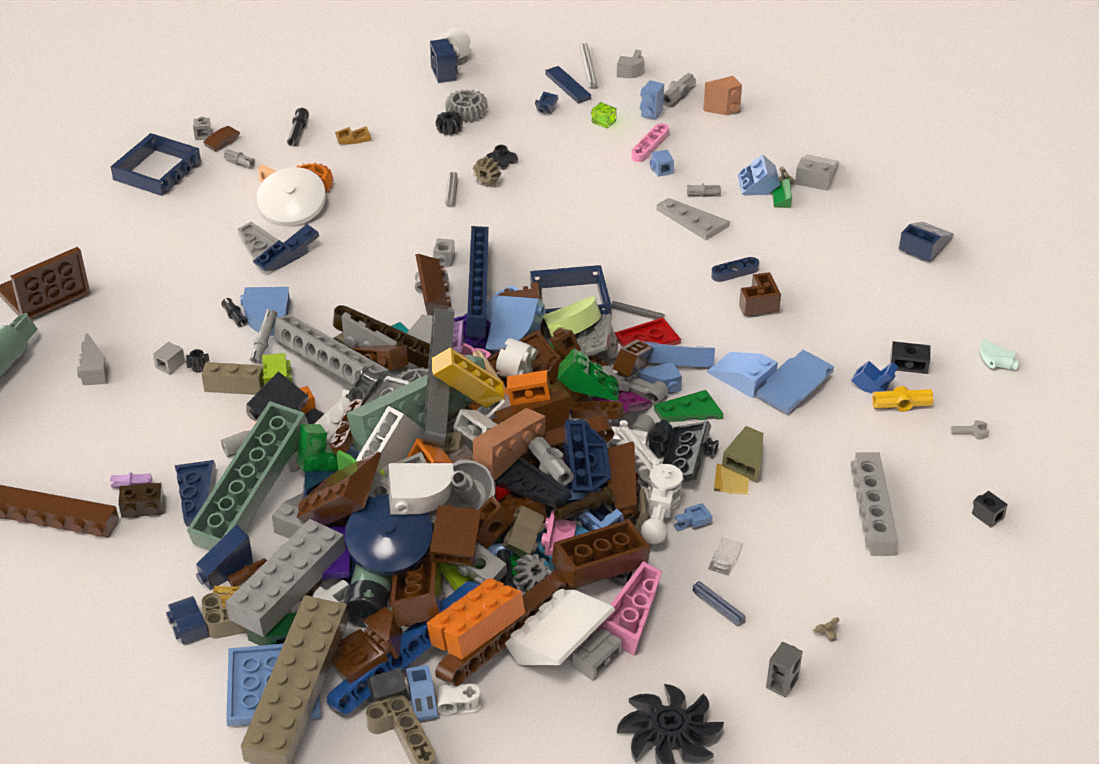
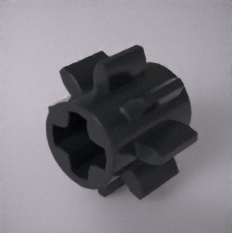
[186,349,210,373]

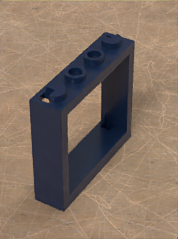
[110,133,201,196]
[530,265,612,326]

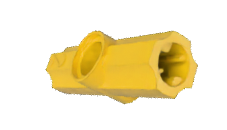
[872,386,934,412]

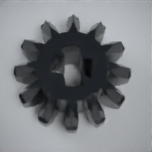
[435,111,463,136]

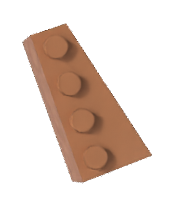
[473,408,546,481]

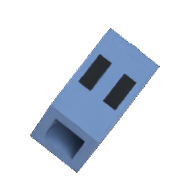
[406,664,438,721]

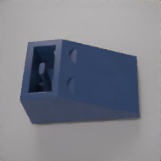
[899,222,954,262]

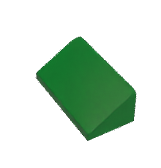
[772,178,792,208]

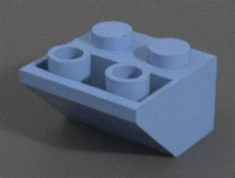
[738,154,780,196]

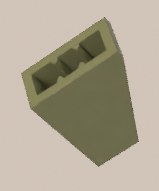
[722,426,764,482]

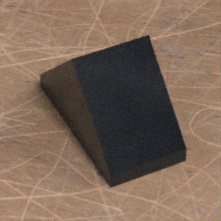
[366,668,410,701]

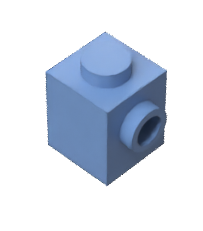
[650,149,674,177]

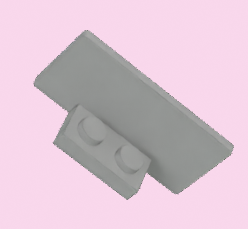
[575,314,618,359]

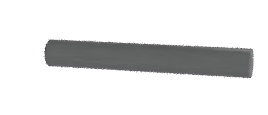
[611,301,665,319]

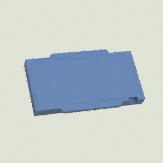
[757,349,834,414]

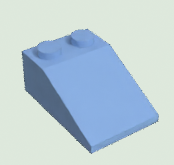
[707,352,778,398]

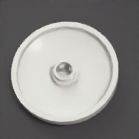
[257,167,326,226]

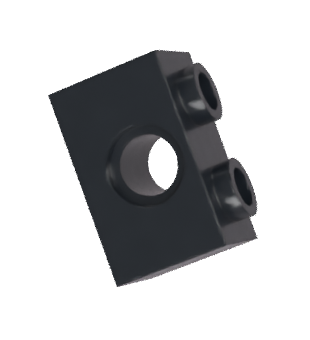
[890,341,931,374]

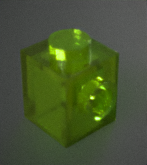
[591,102,617,129]

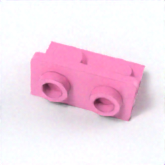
[541,511,577,556]

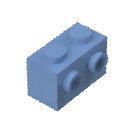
[640,80,664,120]

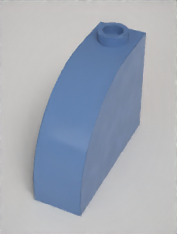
[240,287,290,336]
[485,296,545,355]

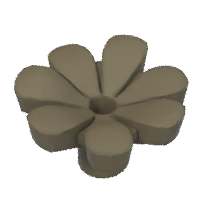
[779,166,795,185]
[813,617,840,640]

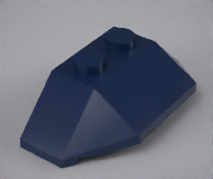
[564,420,611,493]

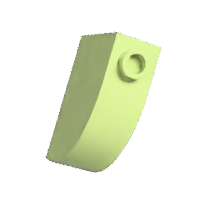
[543,296,601,338]

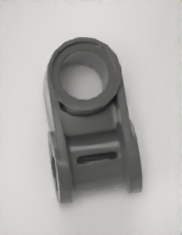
[348,366,383,403]

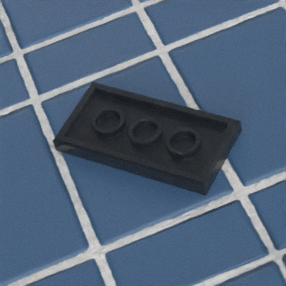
[662,421,711,483]

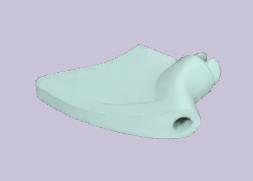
[980,339,1020,370]

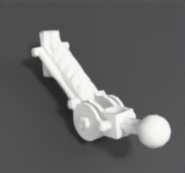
[607,420,684,544]

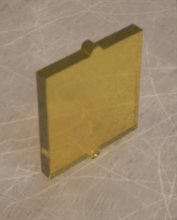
[714,464,749,495]

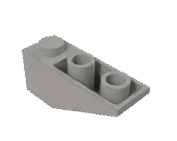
[77,334,108,385]

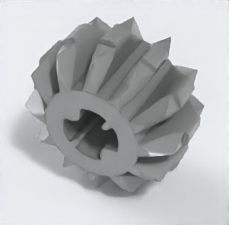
[513,554,550,591]

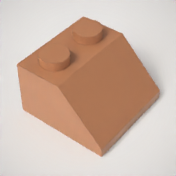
[703,76,742,115]

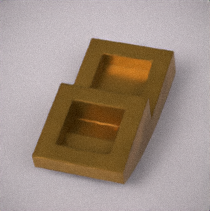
[335,126,372,144]

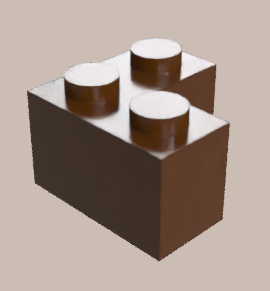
[739,272,781,316]

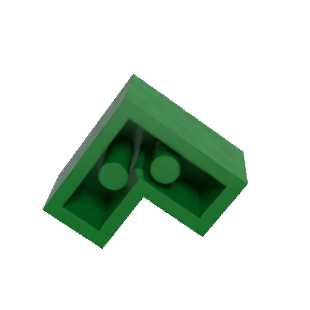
[296,424,339,471]

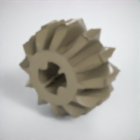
[473,156,502,186]

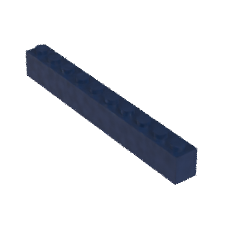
[466,226,489,338]

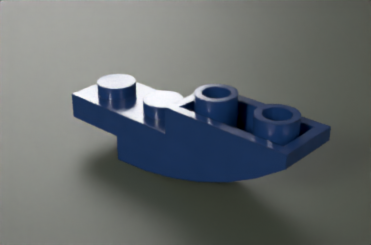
[253,224,320,271]

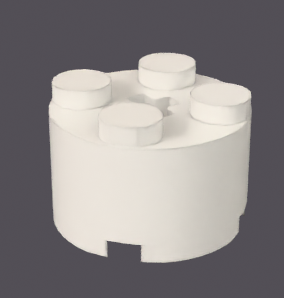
[437,27,472,62]
[496,338,538,378]

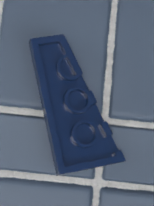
[175,460,216,527]

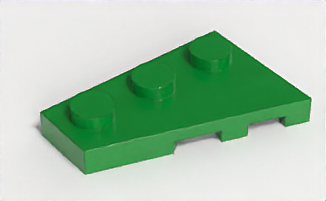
[654,390,724,422]

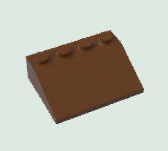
[296,451,382,526]

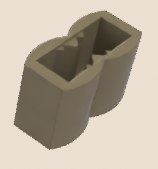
[502,505,545,556]

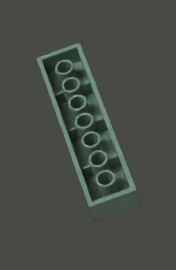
[347,355,486,452]
[187,401,308,550]

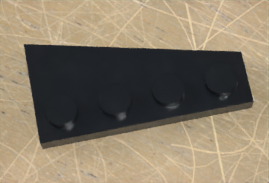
[495,457,572,508]

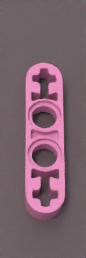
[631,123,669,162]

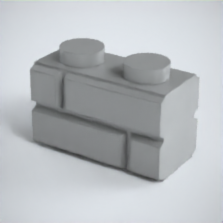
[572,628,622,680]

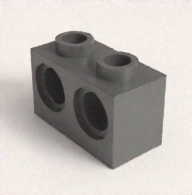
[766,641,803,698]

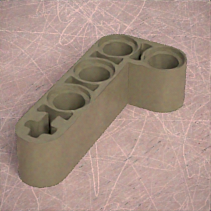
[201,593,292,639]
[366,695,436,764]

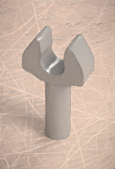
[951,420,989,440]

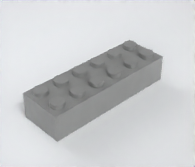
[225,519,346,637]

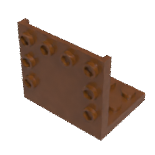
[0,247,90,319]

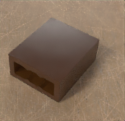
[430,505,481,567]

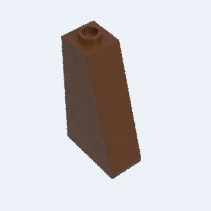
[492,388,571,432]
[604,441,637,520]

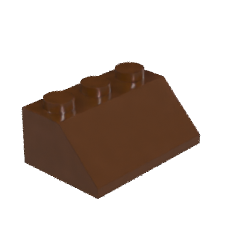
[415,254,452,316]

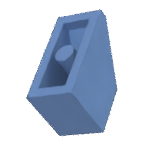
[637,362,682,394]

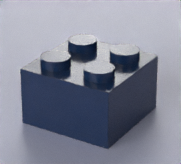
[430,38,458,83]

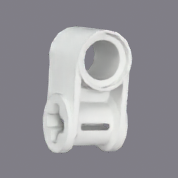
[437,684,482,715]

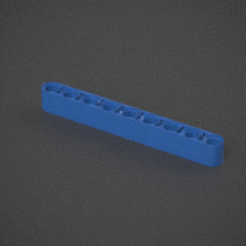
[326,581,480,714]

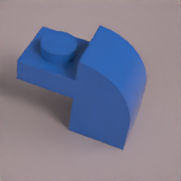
[851,361,898,394]

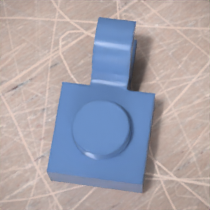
[674,503,713,531]

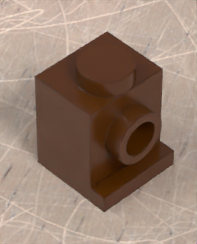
[550,328,581,359]

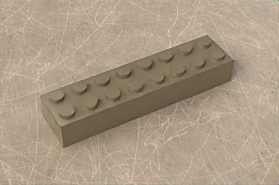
[241,595,349,764]

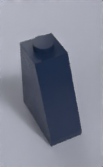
[196,525,253,590]

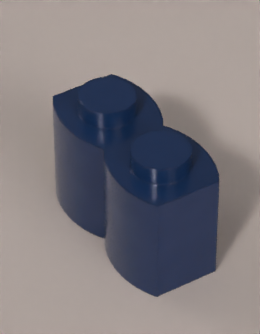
[166,596,208,644]

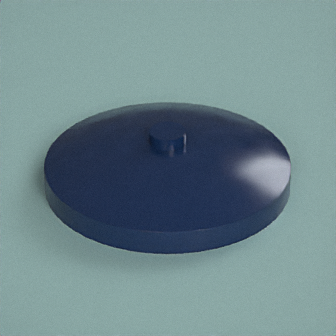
[345,494,433,576]

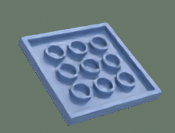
[226,644,321,726]

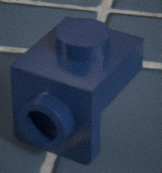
[534,91,559,114]

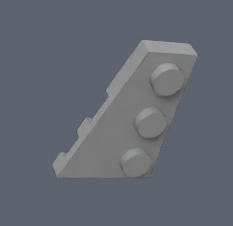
[342,312,397,347]

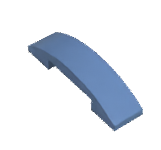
[642,341,715,367]

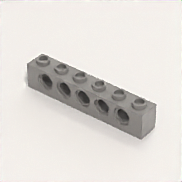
[851,452,899,556]

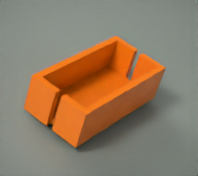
[427,578,525,660]

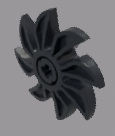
[617,684,724,764]

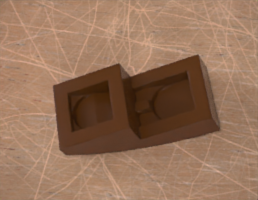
[203,125,240,152]

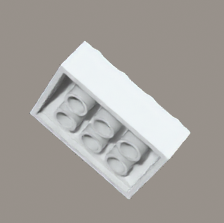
[505,589,615,665]

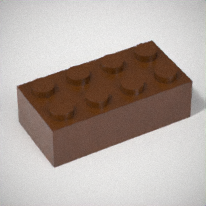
[552,519,651,589]
[390,555,443,627]

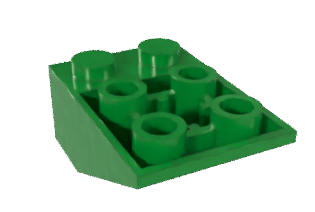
[557,348,619,401]

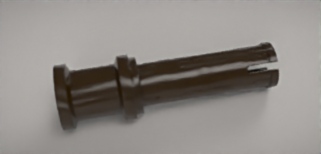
[553,486,615,522]

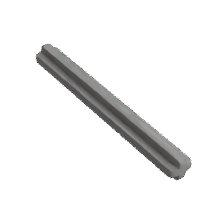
[580,42,597,88]

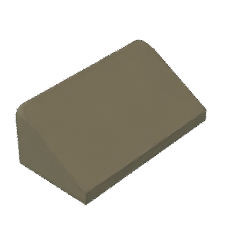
[635,488,650,530]

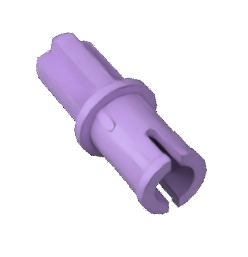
[110,472,153,488]

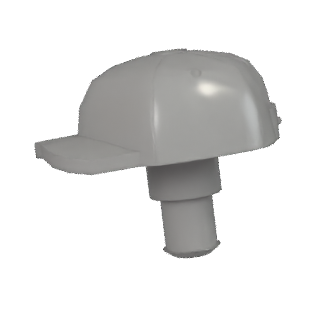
[433,459,496,513]

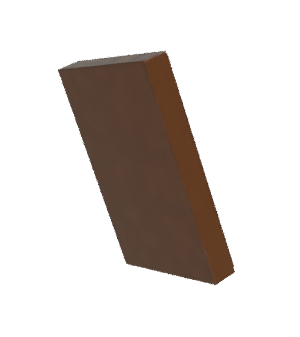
[331,628,388,684]

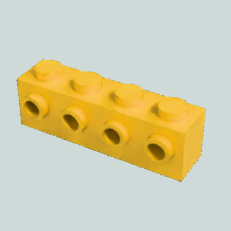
[432,348,505,408]

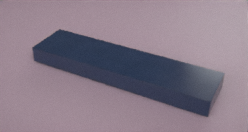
[545,66,591,103]

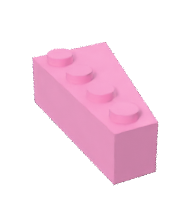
[597,561,662,656]

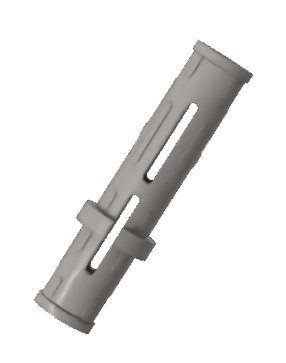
[250,309,278,364]

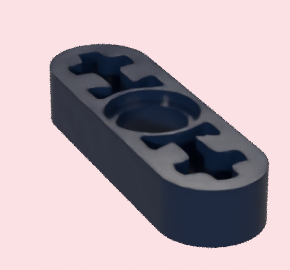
[711,257,759,282]

